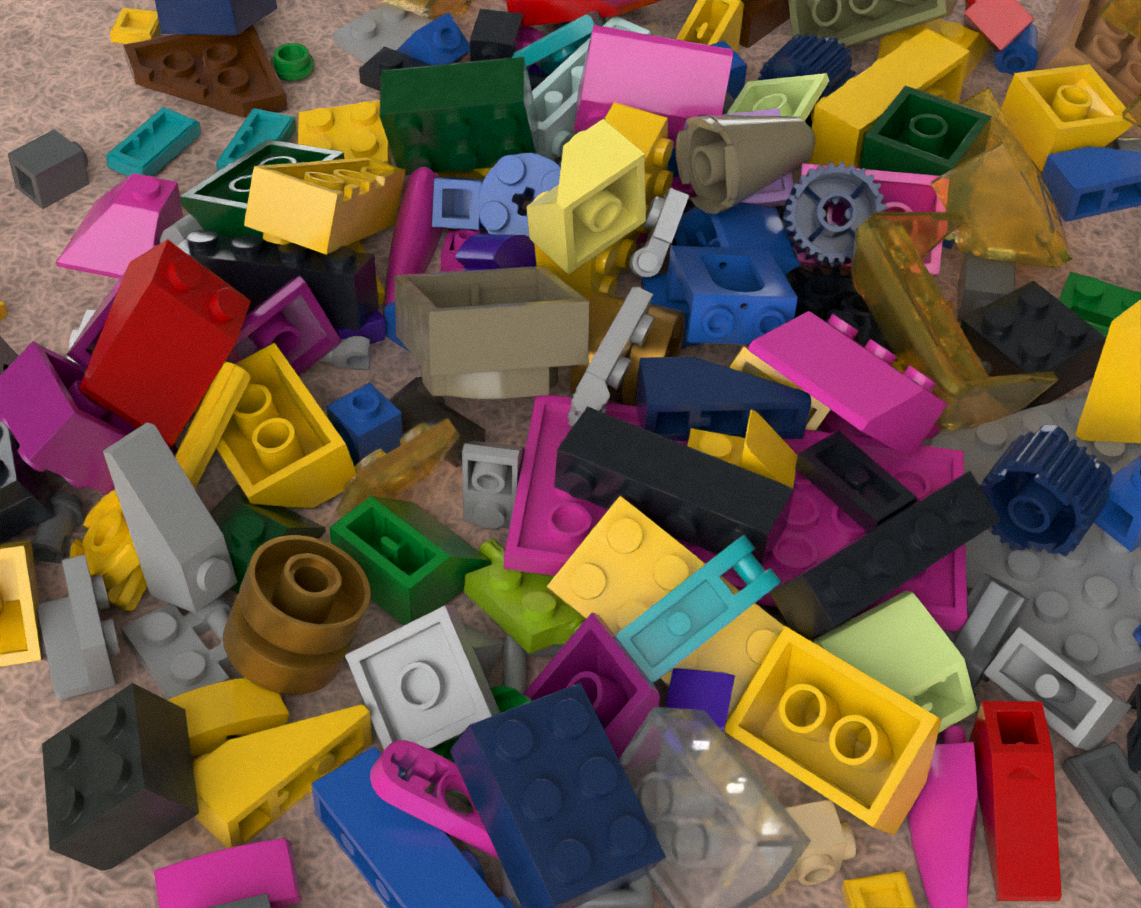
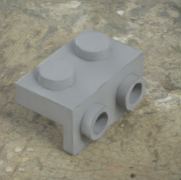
[37,555,120,700]

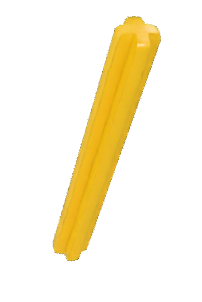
[106,362,250,612]

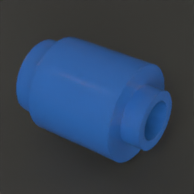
[994,23,1038,75]

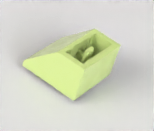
[814,590,978,733]

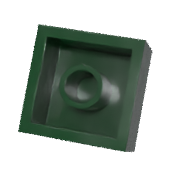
[860,85,992,211]

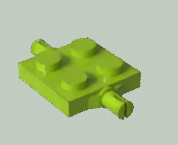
[464,539,586,654]

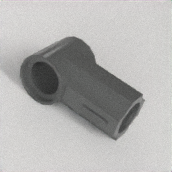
[943,573,1029,697]

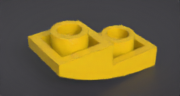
[168,678,289,756]

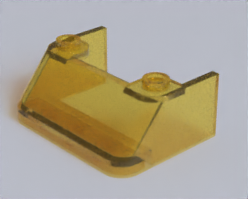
[931,87,1073,269]
[851,212,1058,431]

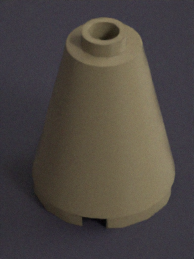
[676,115,815,214]

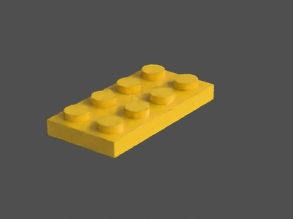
[547,496,784,735]

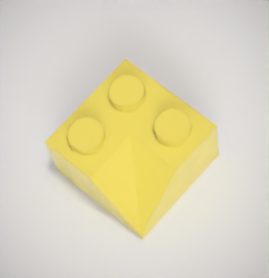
[526,119,646,275]

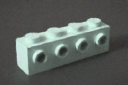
[532,16,651,160]

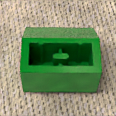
[329,496,491,625]

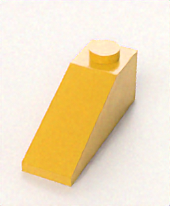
[192,704,373,849]

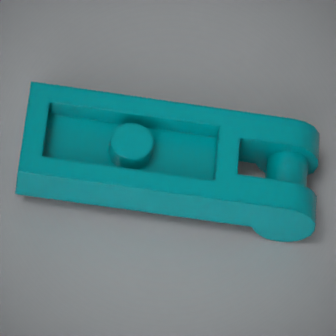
[615,535,782,684]

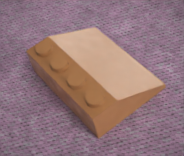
[1034,0,1141,122]

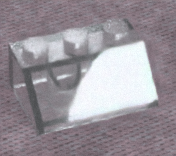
[619,707,811,908]

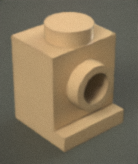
[754,799,856,896]

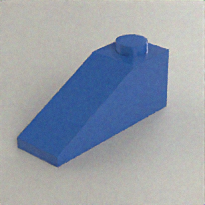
[1039,146,1141,222]

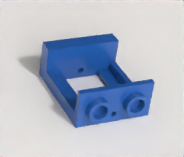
[665,245,798,344]

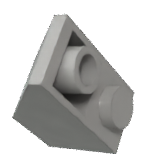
[462,441,525,529]

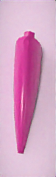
[383,167,444,335]
[907,726,978,908]

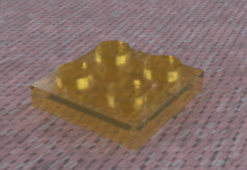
[336,418,460,518]

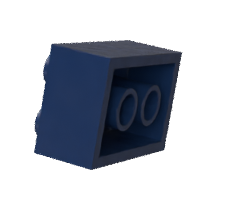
[450,683,666,908]

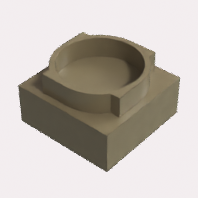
[395,266,589,399]

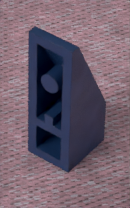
[635,357,812,441]

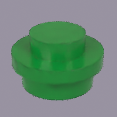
[271,43,314,81]

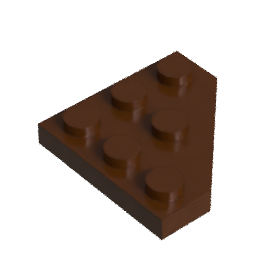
[123,25,287,118]

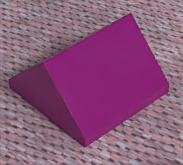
[226,276,342,376]
[522,612,659,766]

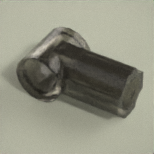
[388,377,485,467]

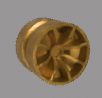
[570,292,685,407]
[223,535,371,695]

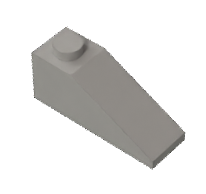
[103,422,238,613]

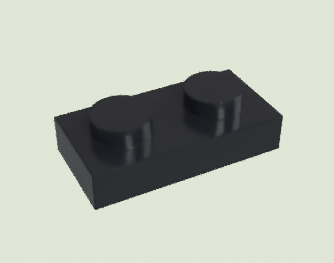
[795,430,917,531]

